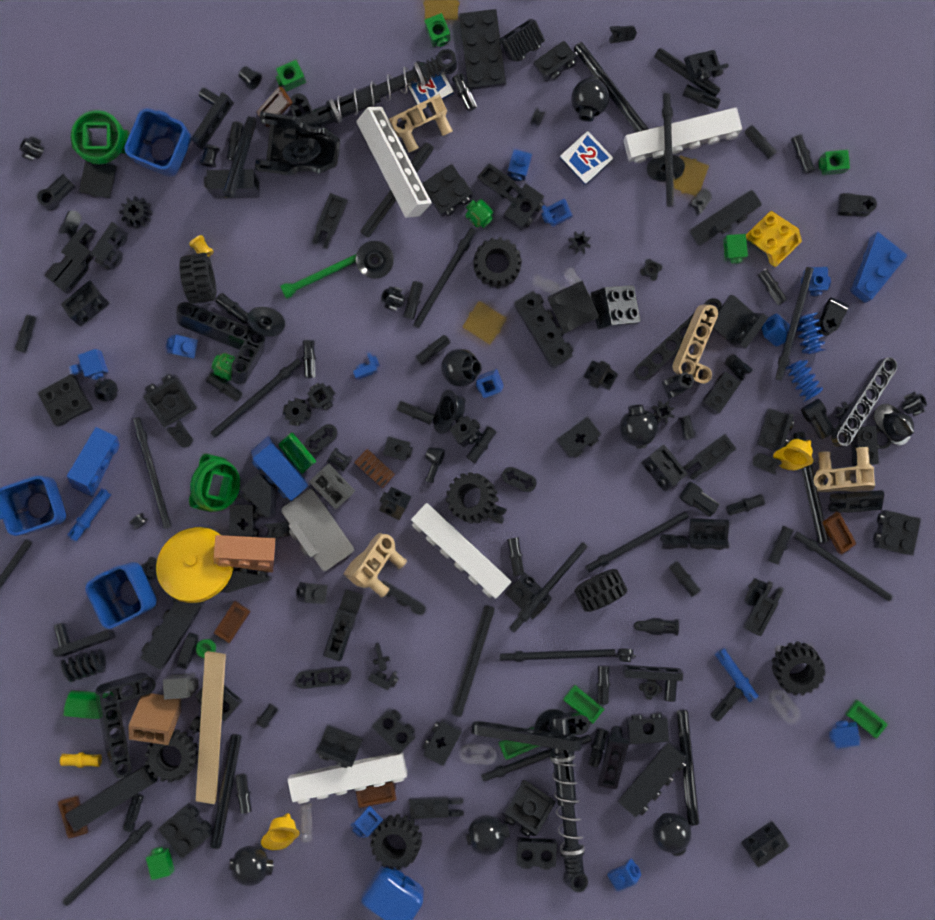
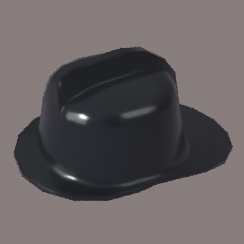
[433,389,466,434]
[874,404,914,445]

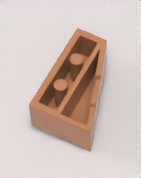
[214,535,275,573]

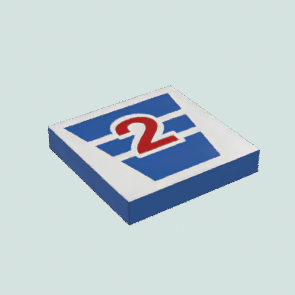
[407,73,454,110]
[560,131,613,185]

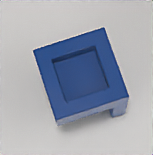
[762,313,790,347]

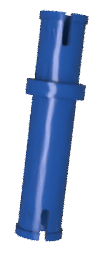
[67,488,112,542]
[714,648,759,702]

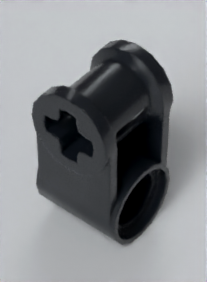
[837,193,877,217]
[817,297,849,336]

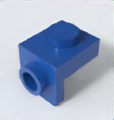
[541,198,573,227]
[166,335,198,359]
[607,858,641,891]

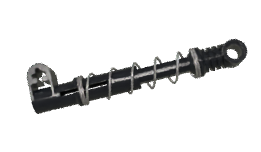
[290,49,457,127]
[549,712,590,893]

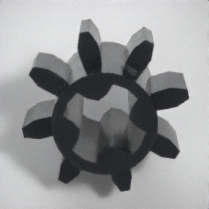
[19,136,44,161]
[568,231,591,255]
[381,286,405,311]
[93,378,119,402]
[902,391,927,417]
[651,401,675,424]
[834,401,859,425]

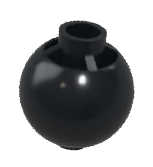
[571,77,609,122]
[441,348,482,387]
[619,404,658,449]
[652,813,692,856]
[465,815,510,856]
[228,845,273,886]

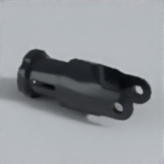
[634,618,679,636]

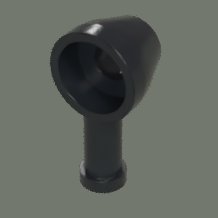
[425,447,445,483]

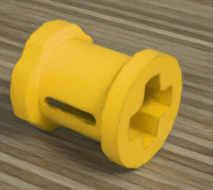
[189,235,214,257]

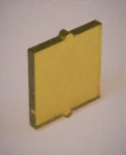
[423,0,460,20]
[674,155,709,196]
[462,301,507,345]

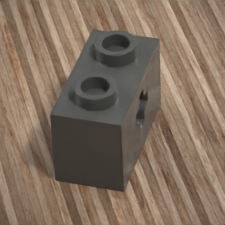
[309,464,355,509]
[163,673,199,700]

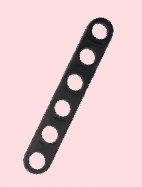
[634,298,722,380]
[831,357,897,448]
[471,721,582,751]

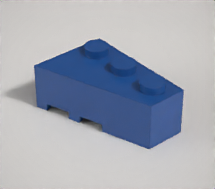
[850,231,908,303]
[66,427,120,497]
[251,436,309,501]

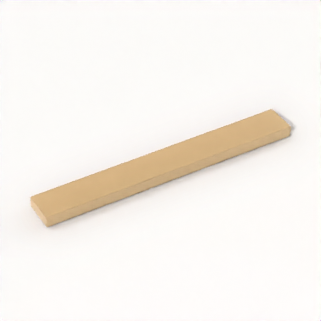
[196,651,226,804]

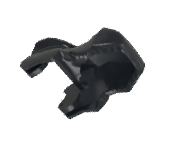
[255,112,340,176]

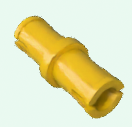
[60,752,102,768]

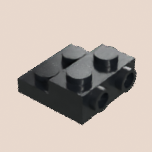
[422,164,473,217]
[90,222,128,271]
[142,373,197,428]
[873,510,921,556]
[501,780,556,837]
[158,802,213,859]

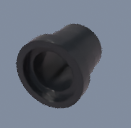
[238,66,262,90]

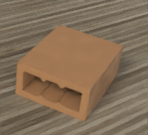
[129,693,181,745]

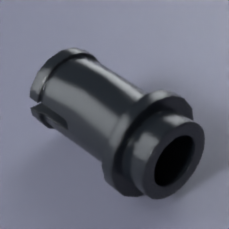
[678,415,697,440]
[256,703,279,729]

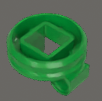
[70,110,130,165]
[189,453,240,512]

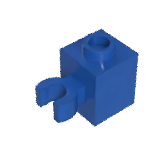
[507,149,532,181]
[68,349,109,380]

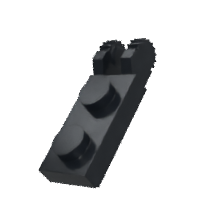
[477,163,525,206]
[312,193,348,249]
[683,434,736,480]
[828,490,885,513]
[381,579,426,616]
[743,581,784,637]
[409,796,464,819]

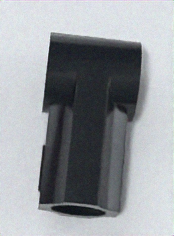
[37,174,75,211]
[661,372,694,399]
[801,399,835,440]
[679,481,719,517]

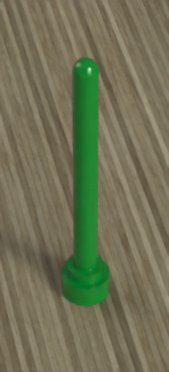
[280,254,356,299]

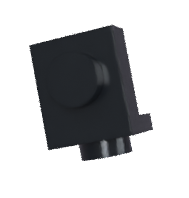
[296,582,328,604]

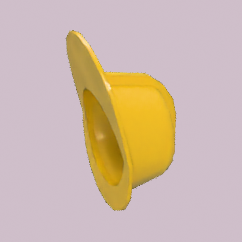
[773,439,813,471]
[261,813,300,850]

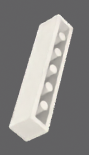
[356,107,432,218]
[623,107,742,163]
[411,503,511,599]
[287,751,407,804]

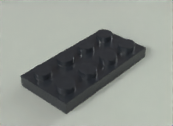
[459,9,506,90]

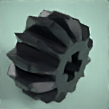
[119,196,153,229]

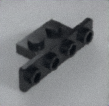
[689,190,762,246]

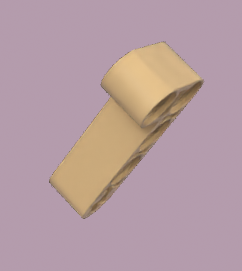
[672,304,718,384]

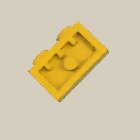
[746,211,802,267]

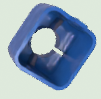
[125,108,191,177]
[0,476,66,536]
[85,562,157,629]
[361,865,424,920]

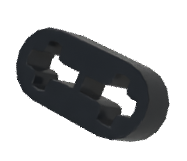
[305,424,338,453]
[502,467,537,492]
[177,632,199,670]

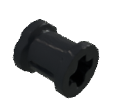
[199,144,220,168]
[327,448,352,472]

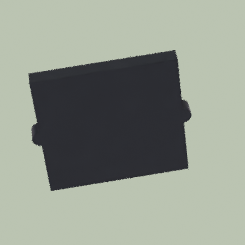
[79,161,117,199]

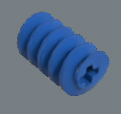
[797,313,827,355]
[786,360,823,402]

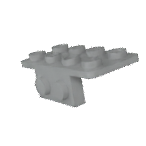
[281,489,354,571]

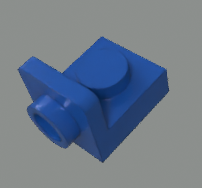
[353,352,380,380]
[350,806,383,838]

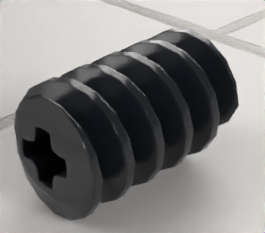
[61,648,106,682]

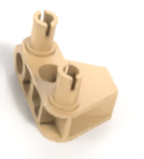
[389,94,453,153]
[813,447,875,492]
[343,533,407,598]

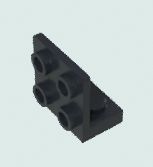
[591,285,641,330]
[713,295,768,349]
[315,724,363,768]

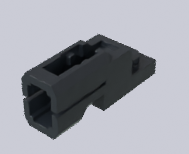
[44,222,97,294]
[323,589,364,661]

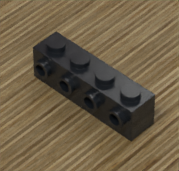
[513,290,574,370]
[140,598,205,670]
[618,741,687,818]

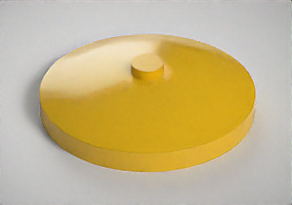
[156,527,234,603]

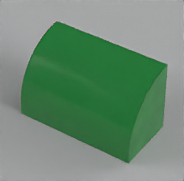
[63,690,110,719]

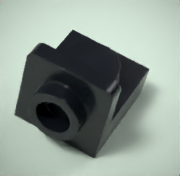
[368,670,399,691]

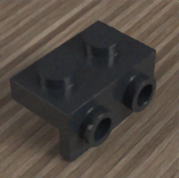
[684,49,729,81]
[688,519,730,550]
[505,573,552,620]
[741,821,790,868]

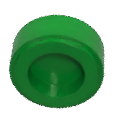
[196,639,216,659]

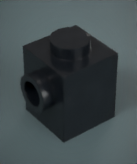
[383,436,413,461]

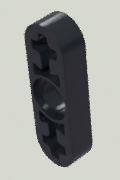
[295,666,352,689]

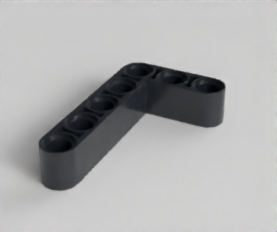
[176,302,265,384]
[95,672,156,779]

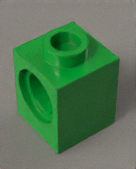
[424,13,451,47]
[275,59,307,92]
[818,150,850,175]
[723,234,748,264]
[146,846,175,881]

